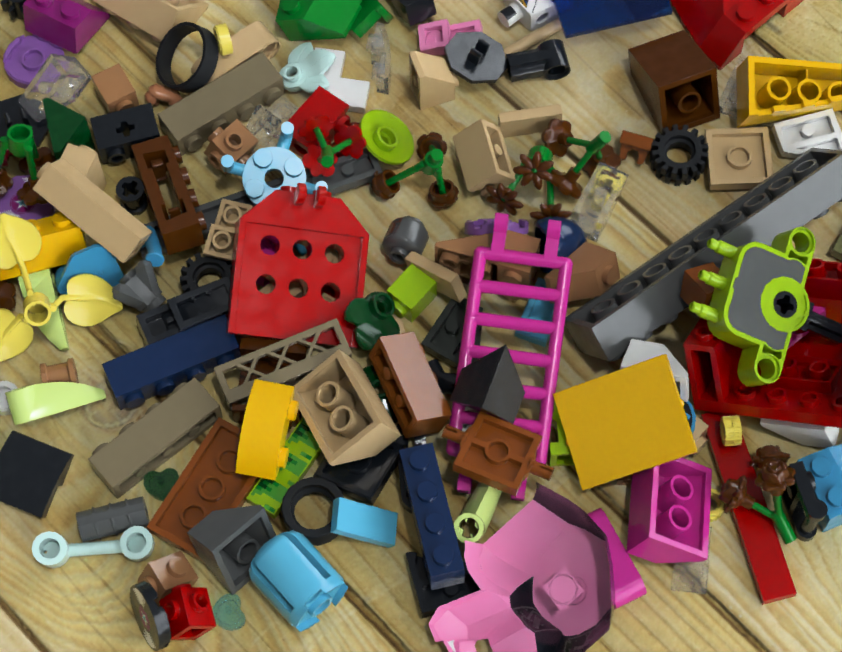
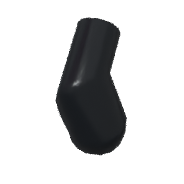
[428,359,456,395]

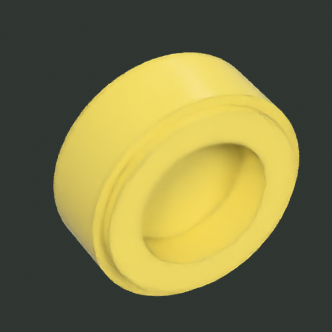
[213,23,233,56]

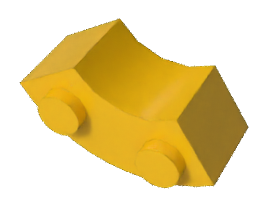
[235,379,299,480]

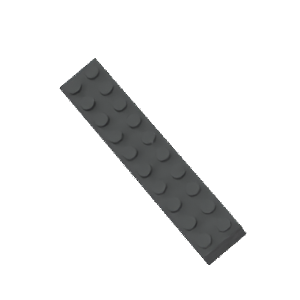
[565,148,842,362]

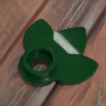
[344,292,400,351]

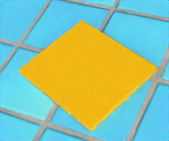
[553,354,698,491]

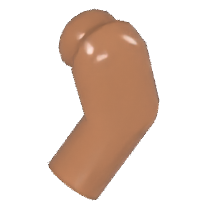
[145,84,183,106]

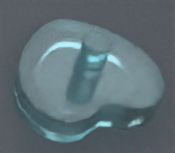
[212,594,246,631]

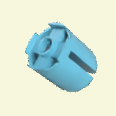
[248,530,348,632]

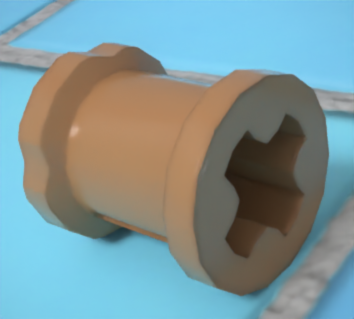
[40,358,79,383]

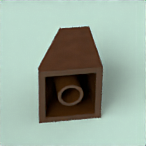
[628,30,720,134]

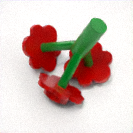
[298,114,367,177]

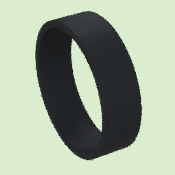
[156,22,219,93]

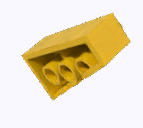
[736,56,842,128]

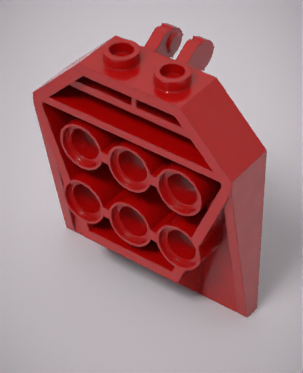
[227,183,369,349]

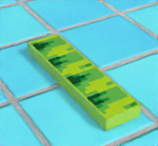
[246,417,322,519]

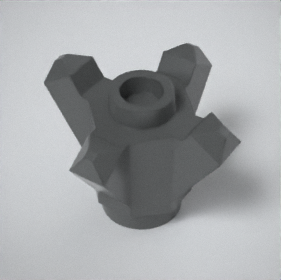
[112,260,166,313]

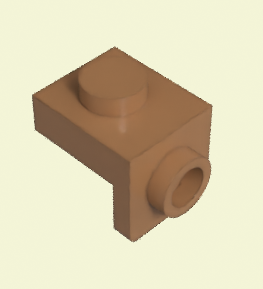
[138,551,199,606]

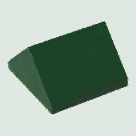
[42,98,95,161]

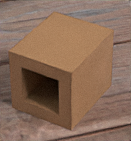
[91,63,139,113]

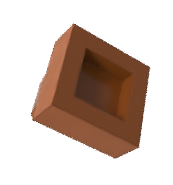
[620,130,655,164]

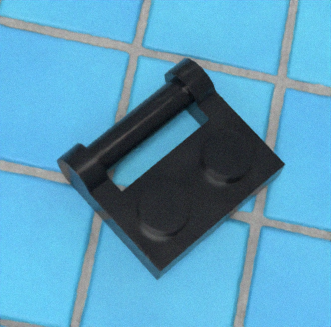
[781,461,828,542]

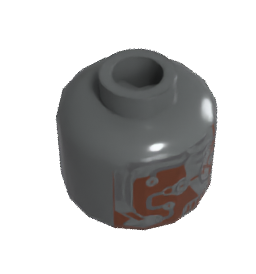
[382,216,429,264]

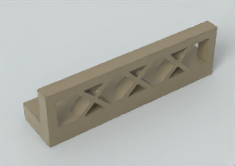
[214,318,352,411]

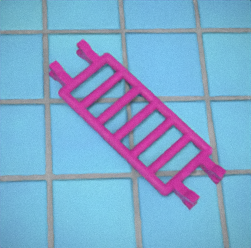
[446,213,573,501]

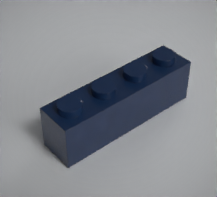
[102,314,241,410]
[399,443,465,590]

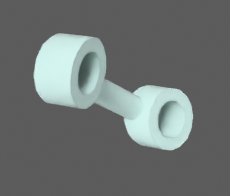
[32,526,155,568]

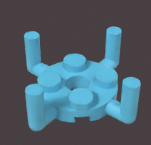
[221,121,328,206]

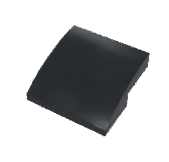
[0,431,74,518]

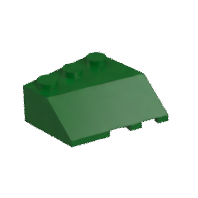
[275,0,363,41]

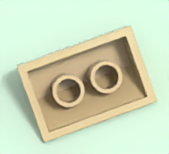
[93,0,209,43]
[294,349,401,466]

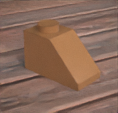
[544,241,620,304]

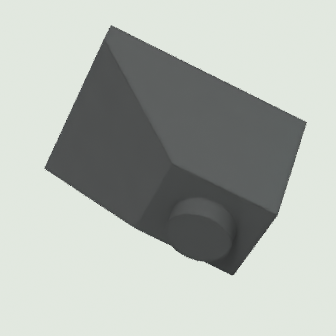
[187,505,276,595]

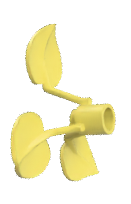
[0,213,123,362]

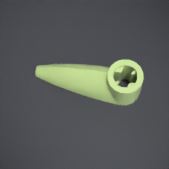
[18,268,69,351]
[5,382,106,425]
[454,482,502,543]

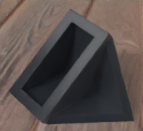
[450,345,525,424]

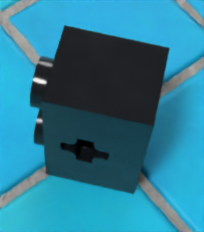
[90,103,160,165]

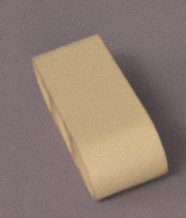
[191,21,281,87]

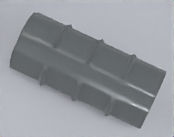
[76,496,150,542]

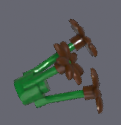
[486,145,572,225]

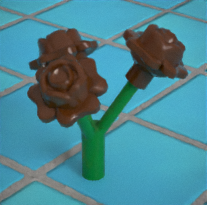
[718,445,797,544]

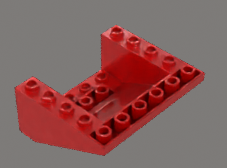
[683,259,842,428]

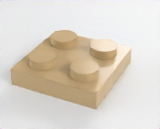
[704,127,773,190]

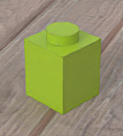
[386,263,437,323]

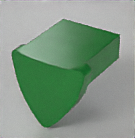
[351,0,394,38]

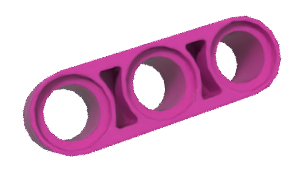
[588,508,647,609]

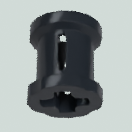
[116,176,148,216]

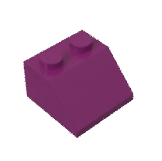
[23,0,110,54]

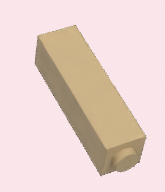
[33,158,153,263]

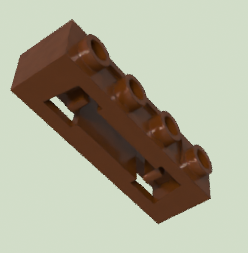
[131,135,207,255]

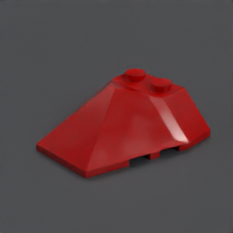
[669,0,804,70]

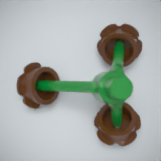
[371,132,459,208]

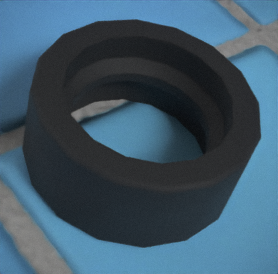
[281,477,344,546]

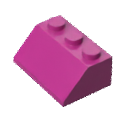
[626,458,712,563]

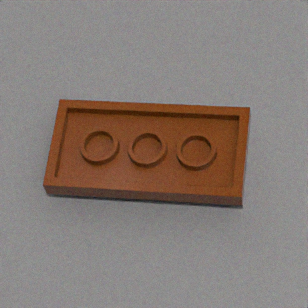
[146,417,260,563]

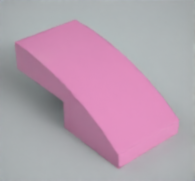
[418,19,483,55]

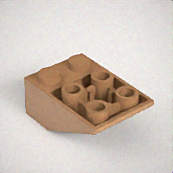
[435,230,541,301]

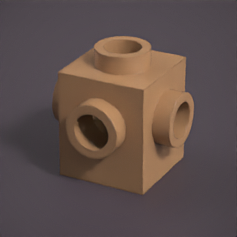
[204,119,259,176]

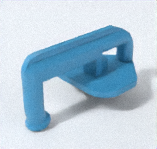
[55,226,165,294]

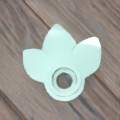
[279,42,336,93]

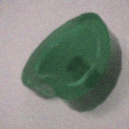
[144,468,179,501]

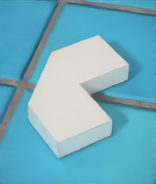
[315,47,370,114]

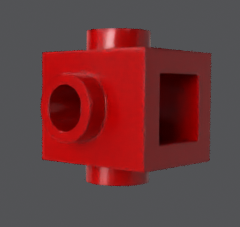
[159,584,216,640]

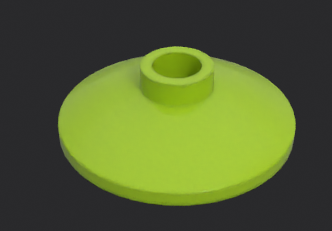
[359,110,414,165]

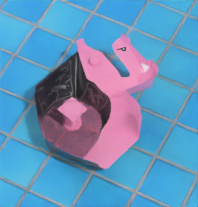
[429,482,615,652]

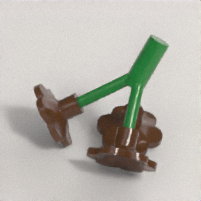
[541,119,621,199]

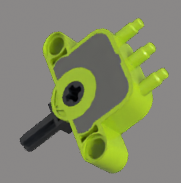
[689,227,842,387]

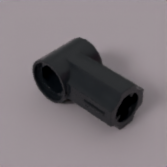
[506,39,571,82]

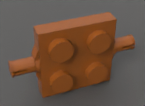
[441,411,554,497]

